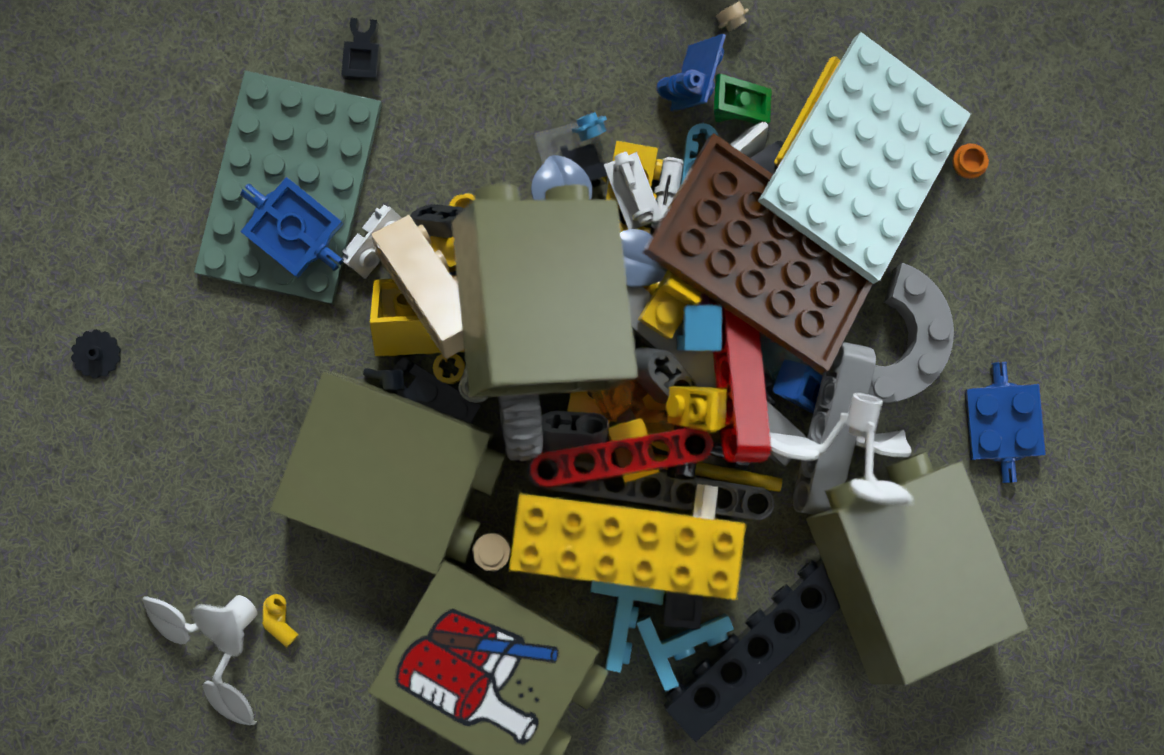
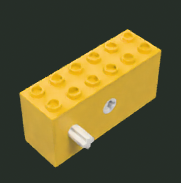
[510,484,745,599]

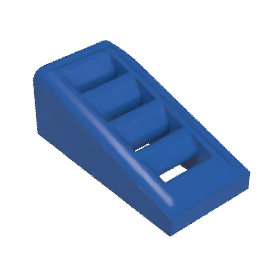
[773,360,823,414]

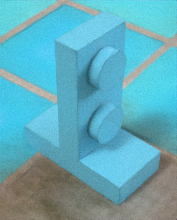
[590,581,665,672]
[636,614,734,691]

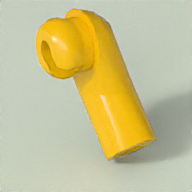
[262,594,299,648]

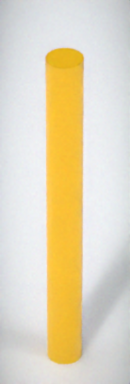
[654,453,782,492]

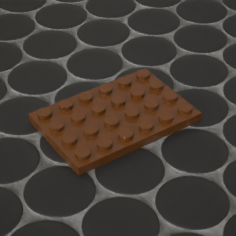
[642,133,873,374]

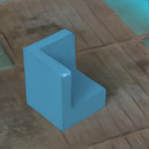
[677,305,722,351]

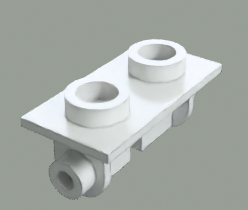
[604,152,662,230]
[342,205,401,279]

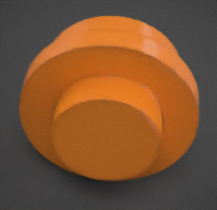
[953,143,989,179]

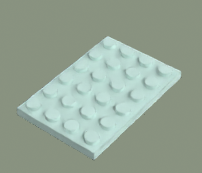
[758,32,971,283]

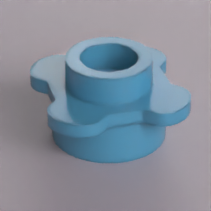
[571,112,607,142]

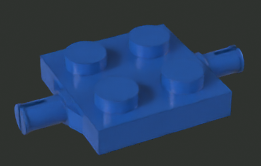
[240,177,344,278]
[965,362,1046,483]

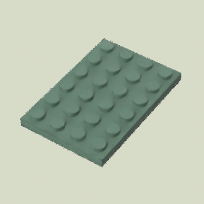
[194,71,382,305]

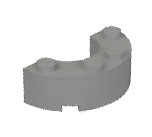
[868,263,954,405]

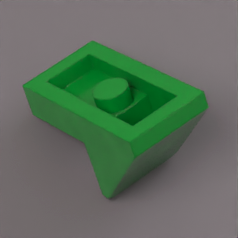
[714,74,772,124]

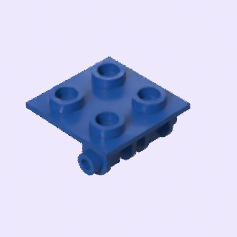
[657,34,726,112]

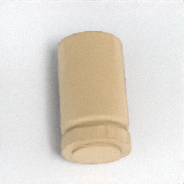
[473,533,512,571]

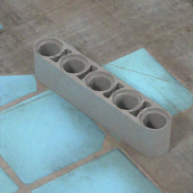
[793,342,876,515]

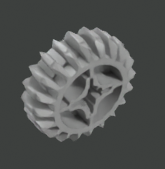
[498,394,543,461]

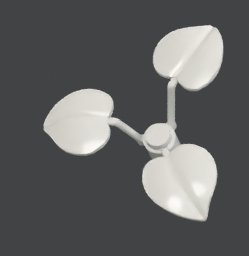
[770,393,913,505]
[142,595,258,725]

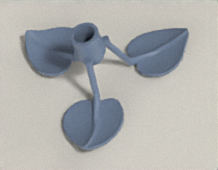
[531,155,667,287]

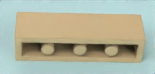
[371,215,464,359]

